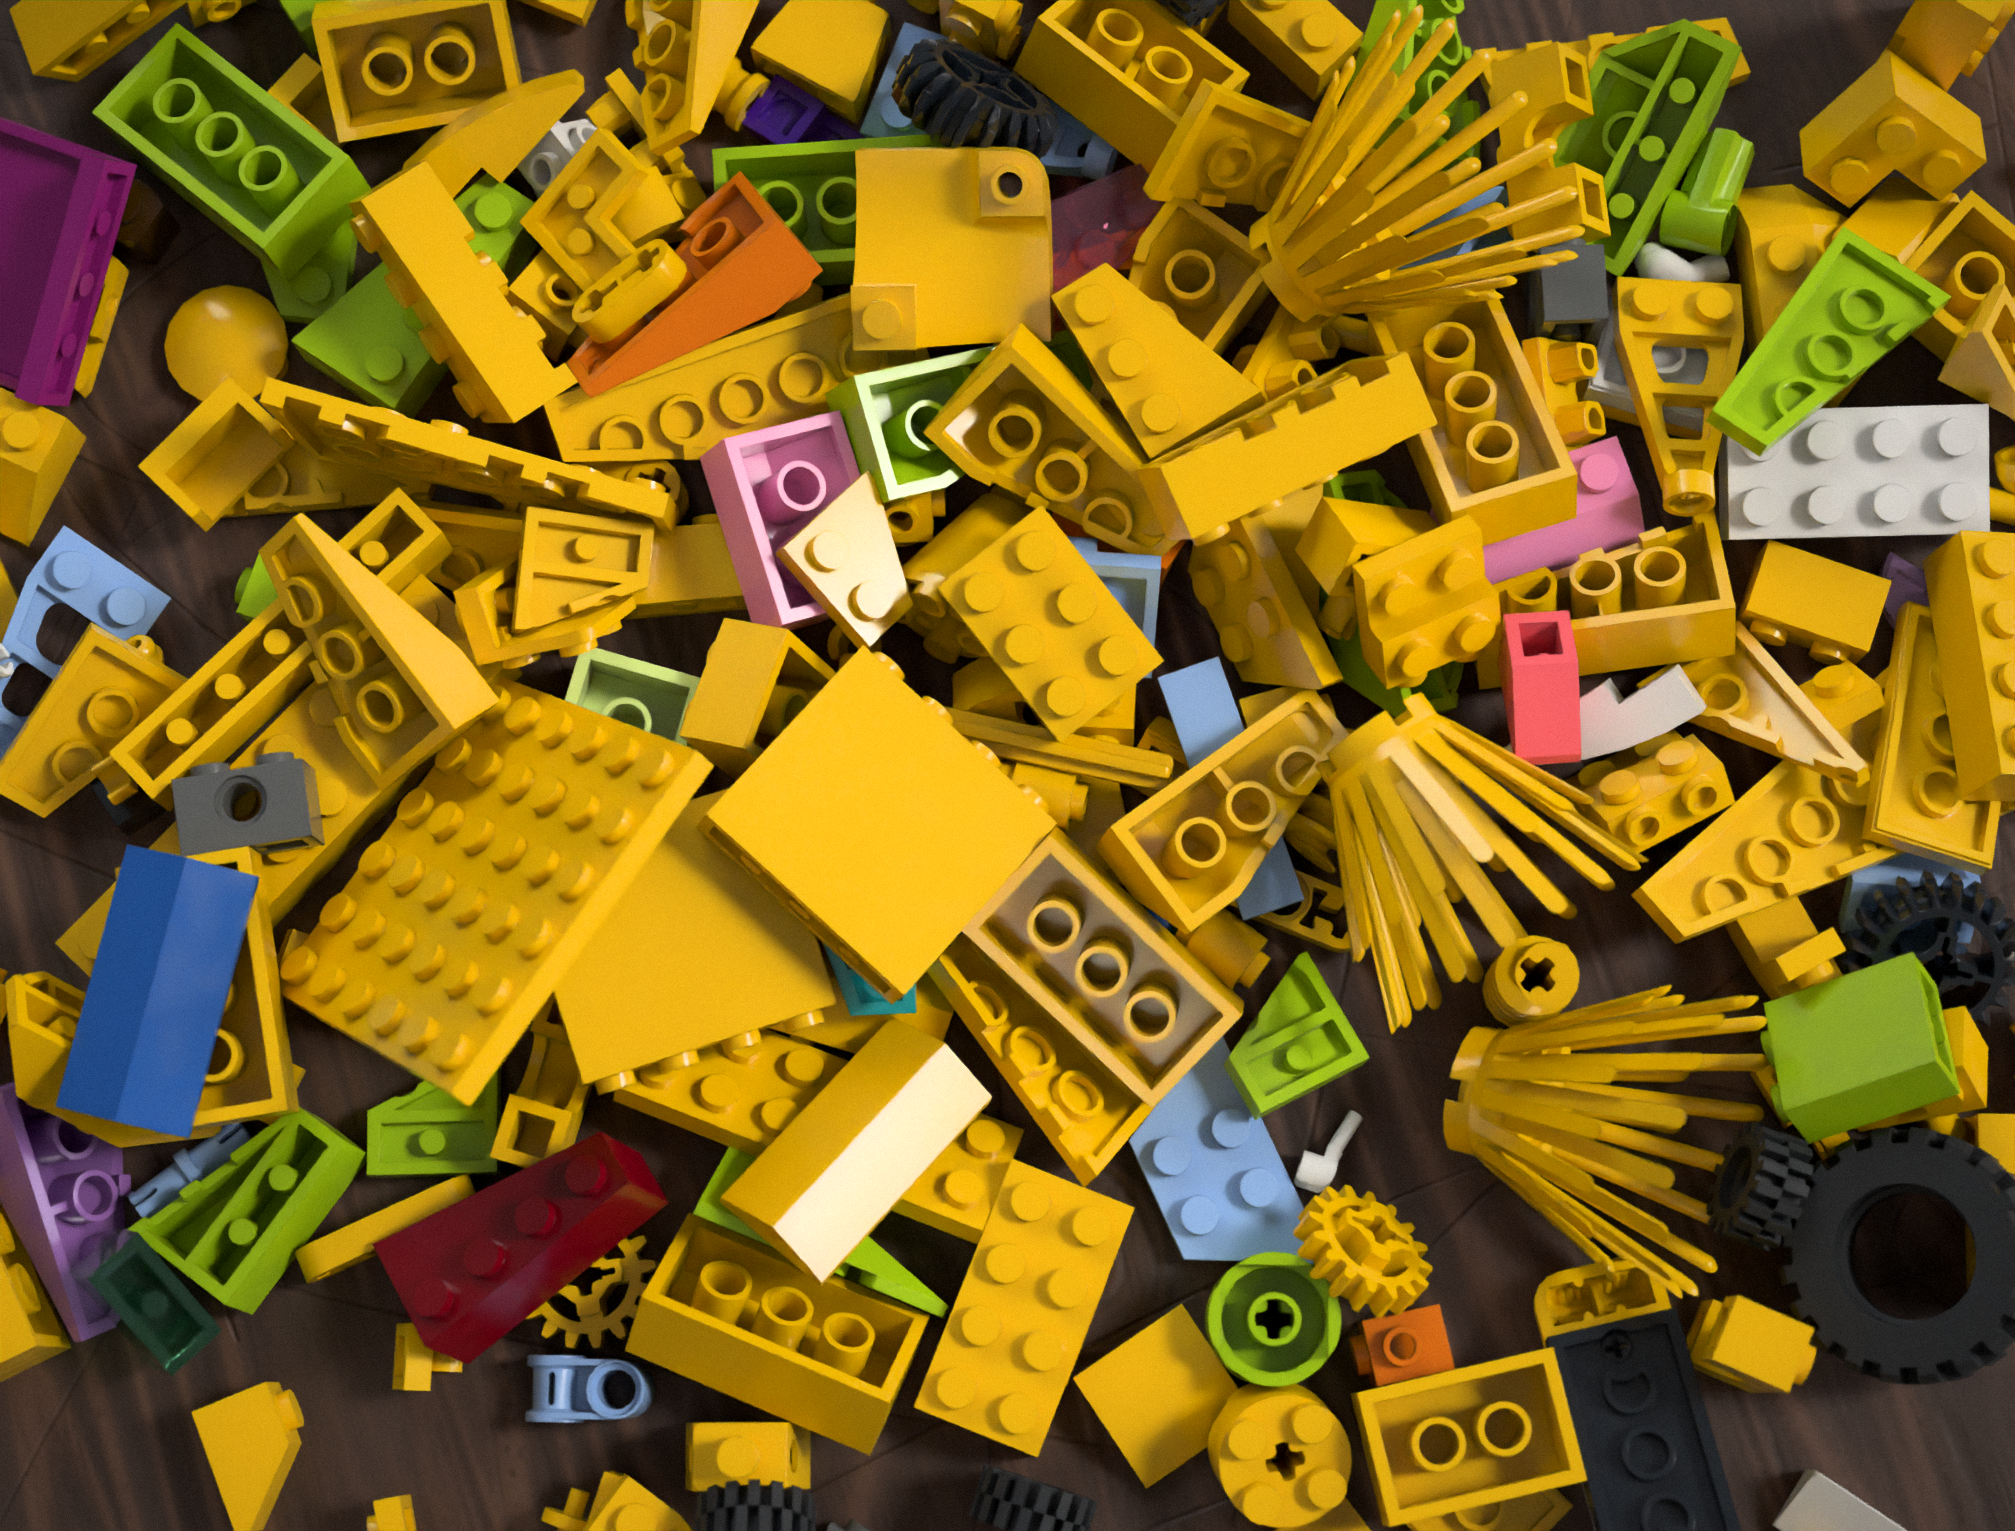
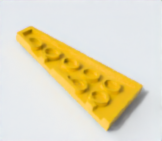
[542,292,930,462]
[259,377,680,535]
[1631,666,2015,944]

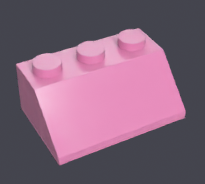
[699,410,860,631]
[1429,436,1645,584]

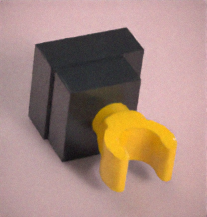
[90,755,168,836]

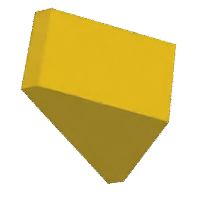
[1937,284,2015,419]

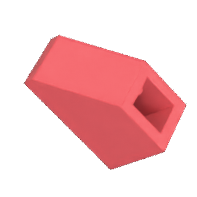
[1497,610,1582,765]

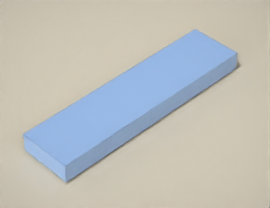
[1158,657,1304,921]

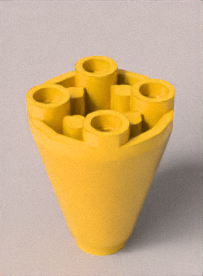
[896,485,1035,663]

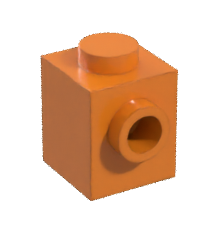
[1349,1304,1455,1387]

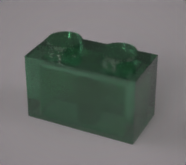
[69,1228,222,1376]

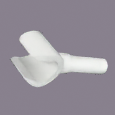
[1293,1110,1363,1193]

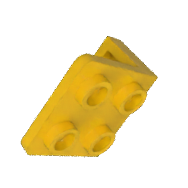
[453,554,637,669]

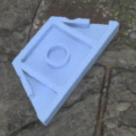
[1128,1036,1314,1264]

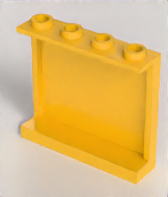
[696,645,1057,1005]
[552,788,837,1095]

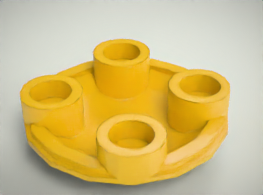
[164,285,289,403]

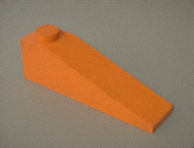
[567,171,823,398]

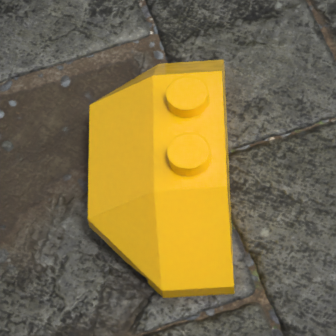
[1733,184,1867,408]
[5,971,222,1148]

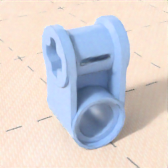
[525,1355,655,1422]

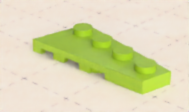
[1706,226,1952,457]

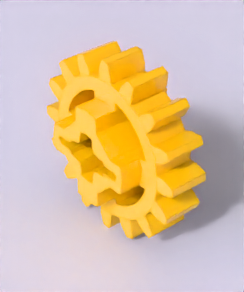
[1293,1185,1433,1318]
[526,1235,658,1349]

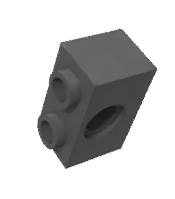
[1523,238,1609,346]
[171,752,325,857]

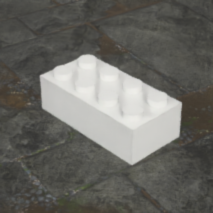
[1718,404,1990,540]

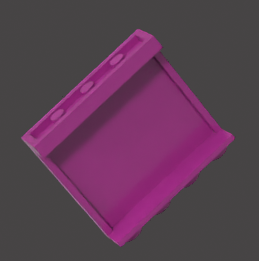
[0,116,137,406]

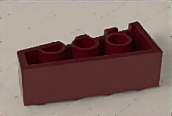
[373,1131,669,1364]

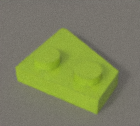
[1223,951,1370,1120]
[367,1064,501,1178]

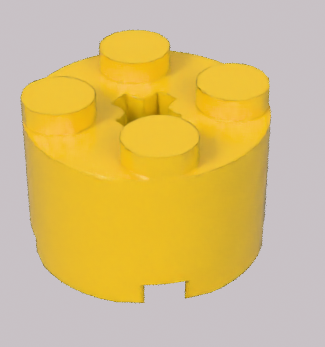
[1208,1383,1352,1528]

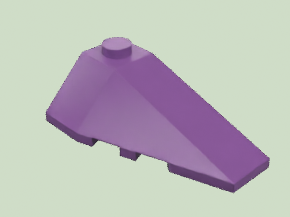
[0,1081,135,1342]

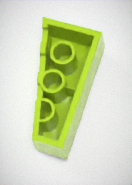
[291,172,539,419]

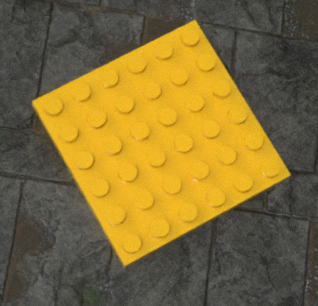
[279,677,714,1107]

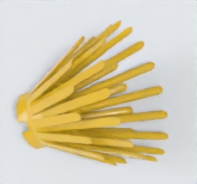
[1249,4,1585,327]
[1315,692,1649,1034]
[1443,985,1769,1299]

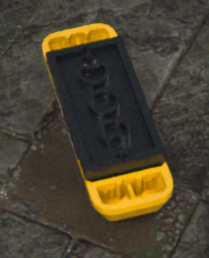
[1533,1257,1742,1531]

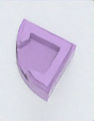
[1878,552,1930,630]

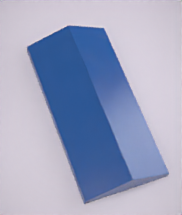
[56,845,260,1138]

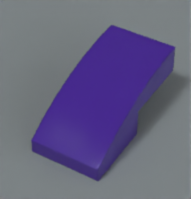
[742,74,866,145]

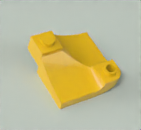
[851,147,1055,350]

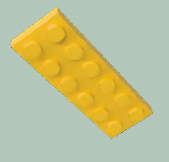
[613,1029,1024,1245]

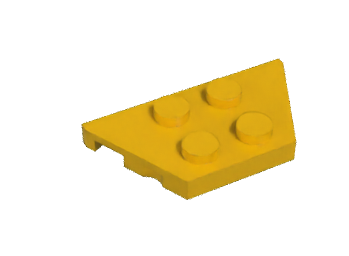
[1188,514,1343,690]

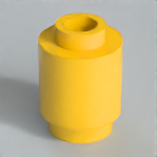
[999,759,1090,831]
[1175,908,1271,990]

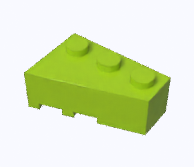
[128,1107,367,1315]

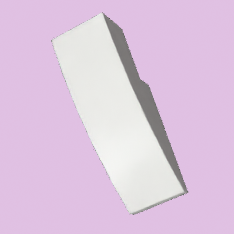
[1503,664,1707,765]

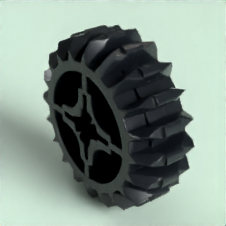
[891,39,1059,174]
[1841,870,2015,1027]

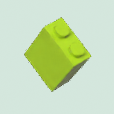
[1761,952,1961,1143]

